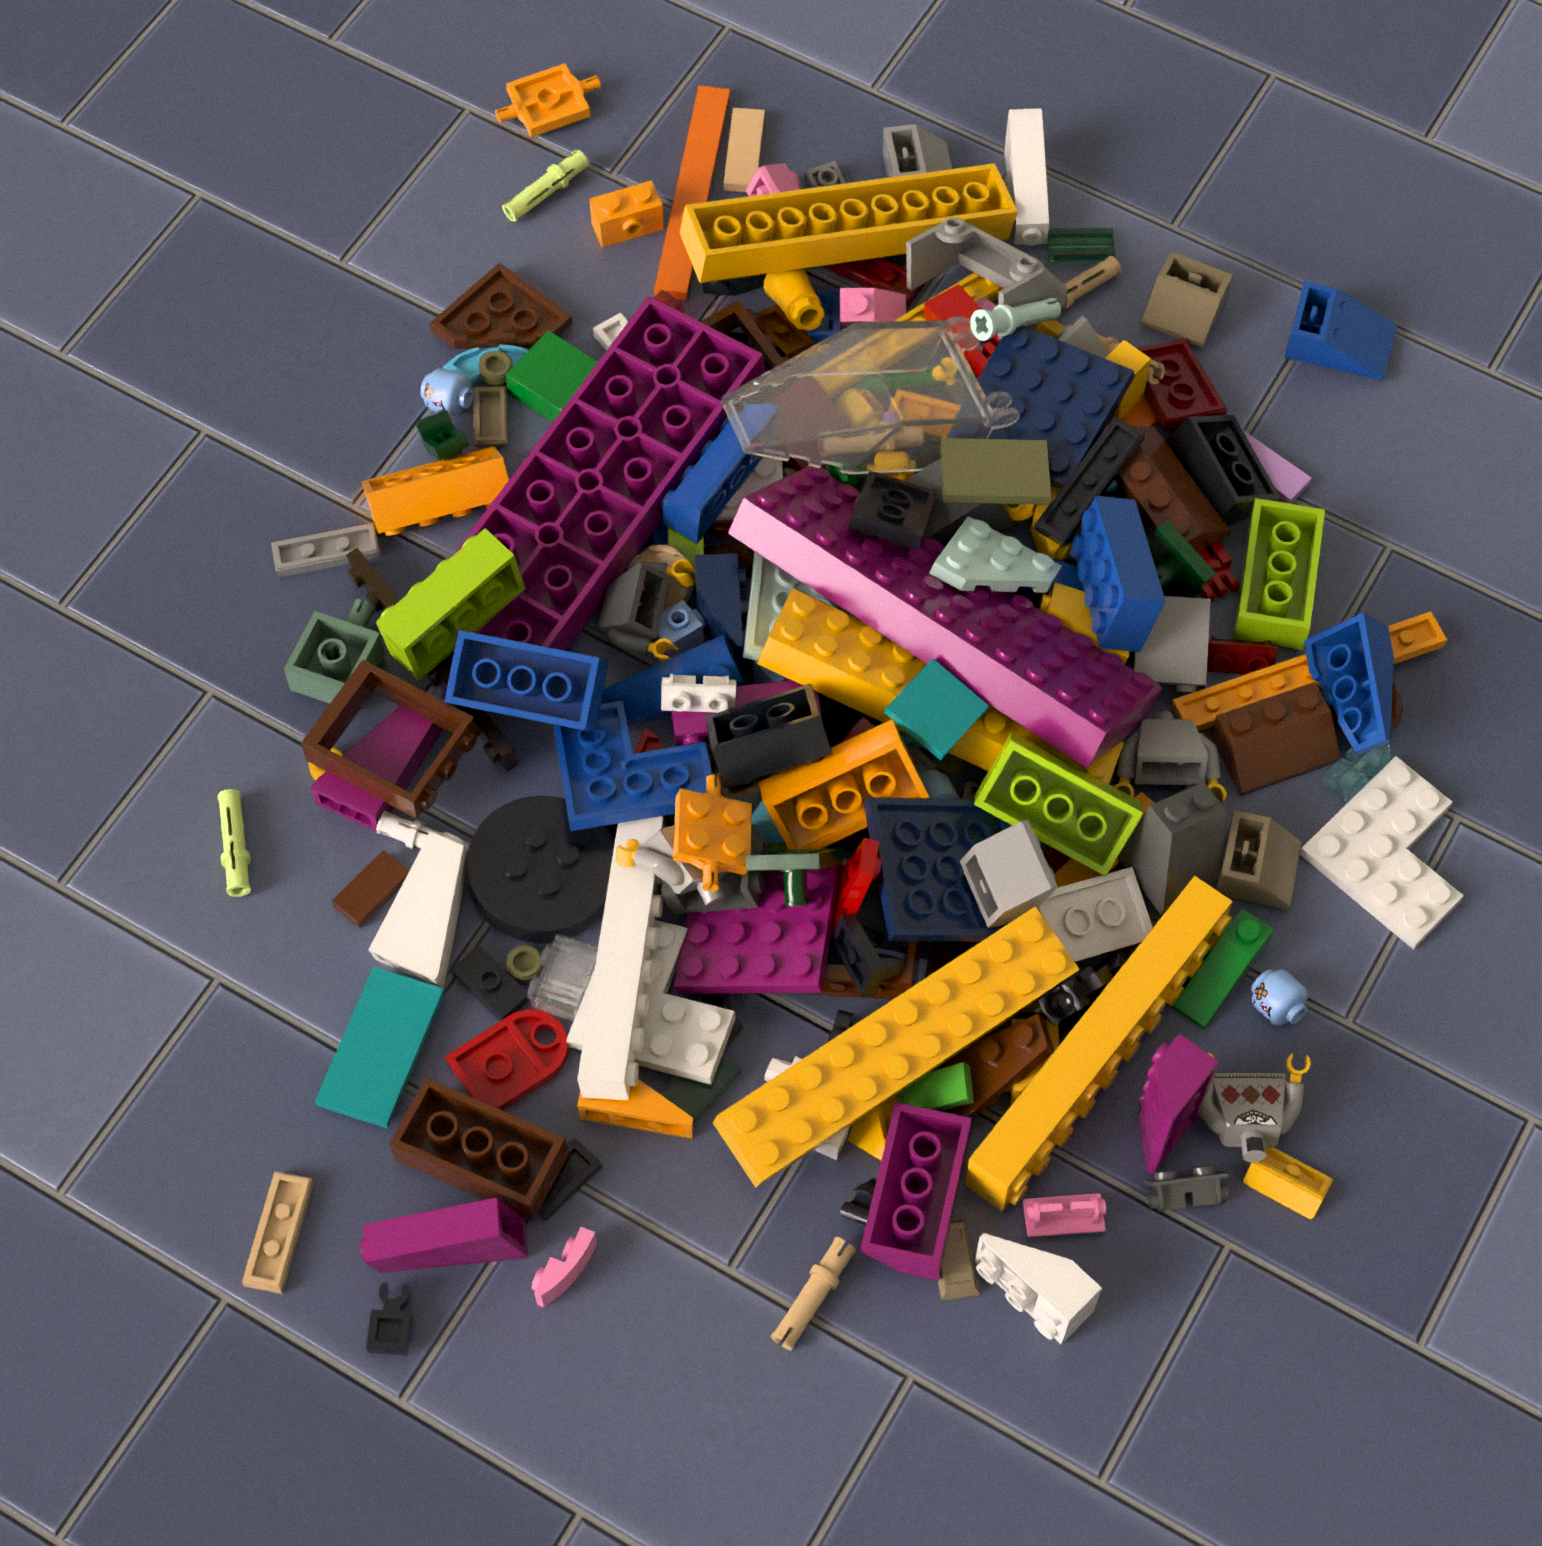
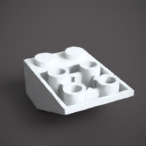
[975,1233,1102,1345]

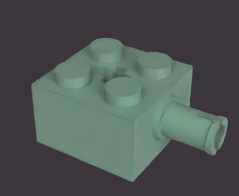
[284,599,385,704]

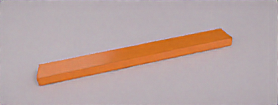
[654,85,730,300]

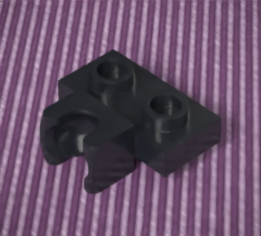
[1034,965,1114,1025]

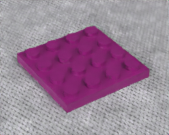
[674,860,843,994]

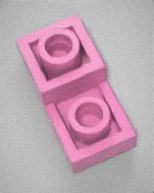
[531,1227,597,1307]

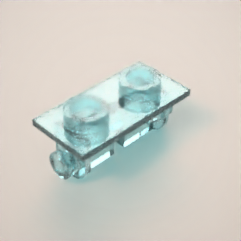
[1323,742,1392,803]

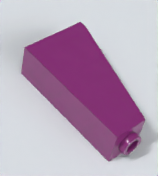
[311,706,443,832]
[360,1197,528,1273]

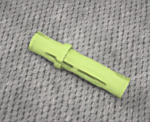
[502,150,589,222]
[217,789,251,897]

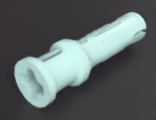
[970,297,1061,341]

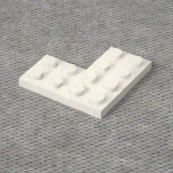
[1299,756,1464,950]
[566,920,736,1085]

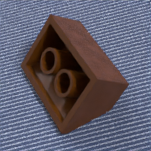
[1210,682,1341,796]

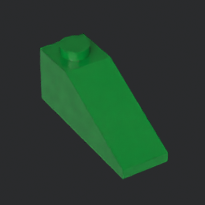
[1173,908,1274,1030]

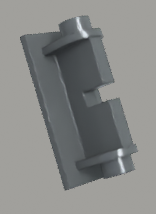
[1144,1165,1229,1212]

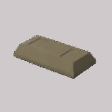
[473,386,508,446]
[938,1219,980,1301]

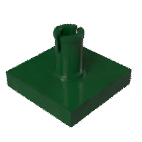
[1148,520,1216,598]
[746,849,843,906]

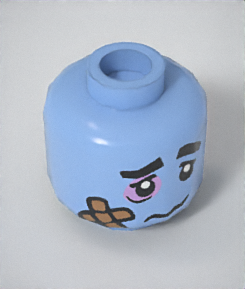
[421,368,474,417]
[1251,969,1308,1026]

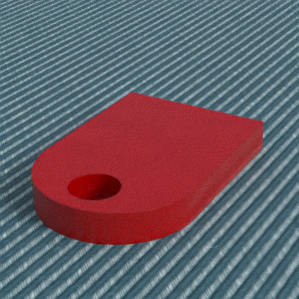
[445,1009,569,1111]

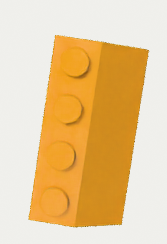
[361,445,509,536]
[758,719,930,850]

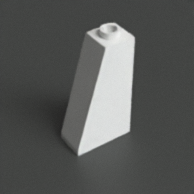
[1004,108,1049,246]
[369,831,468,988]

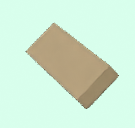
[724,108,765,192]
[242,1171,314,1294]

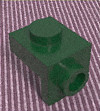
[415,409,470,461]

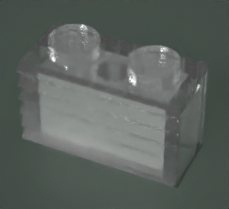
[527,934,598,1025]

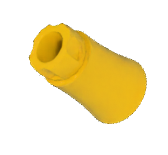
[764,268,824,331]

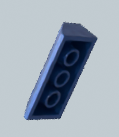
[661,406,779,544]

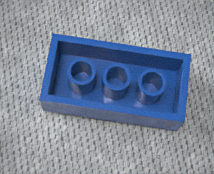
[1071,496,1166,652]
[444,630,609,732]

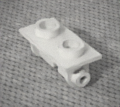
[661,674,736,713]

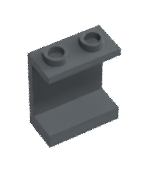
[661,824,769,914]

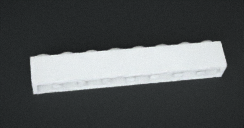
[577,816,666,1100]

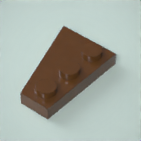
[940,1014,1054,1124]

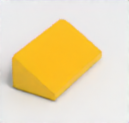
[1243,1147,1333,1219]

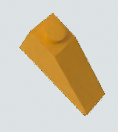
[577,1079,694,1139]

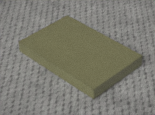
[940,438,1051,505]

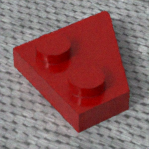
[831,838,882,934]

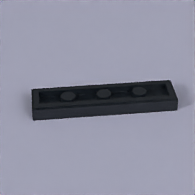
[1034,417,1145,548]

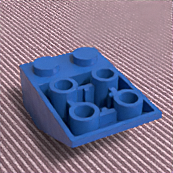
[1284,281,1397,381]

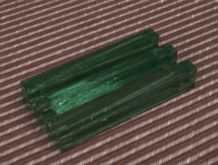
[1047,228,1115,262]

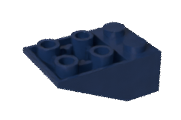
[695,553,750,673]

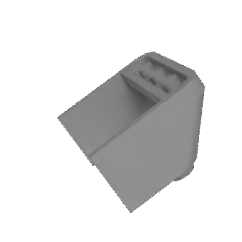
[906,217,1067,340]

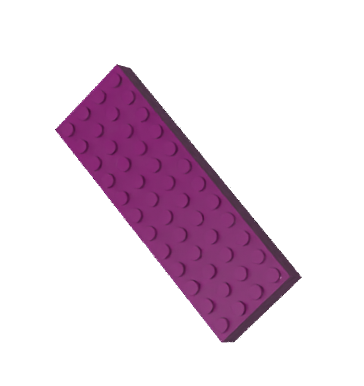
[451,296,766,651]
[728,464,1162,768]

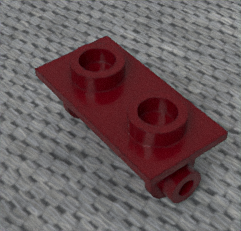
[1207,636,1278,674]

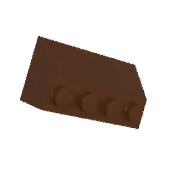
[1115,426,1231,553]

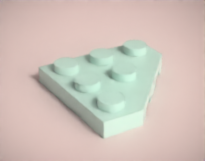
[929,516,1062,593]

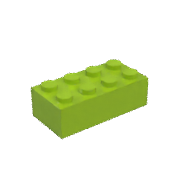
[1233,498,1325,650]
[376,528,526,681]
[974,731,1143,877]

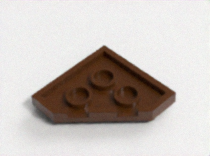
[430,262,573,349]

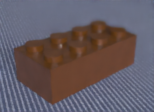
[389,1077,569,1222]

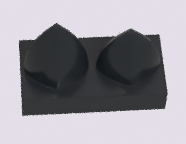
[831,913,907,997]

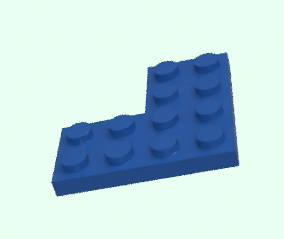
[553,701,712,831]

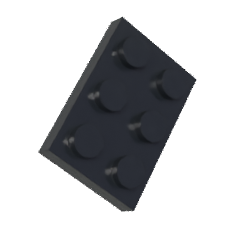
[849,470,937,549]

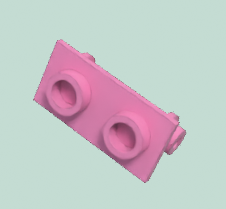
[1023,1193,1106,1238]

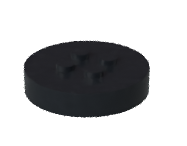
[467,796,614,943]

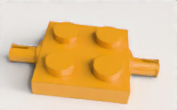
[495,63,601,137]
[673,774,752,892]

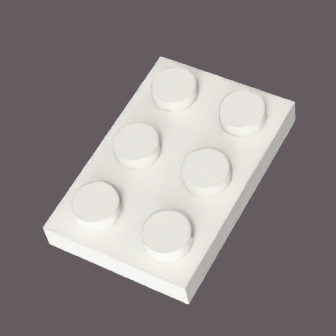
[1037,867,1153,962]

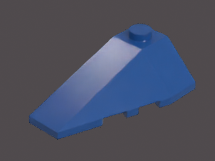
[1304,612,1394,755]
[601,635,748,724]

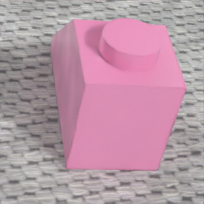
[746,163,801,196]
[839,288,906,330]

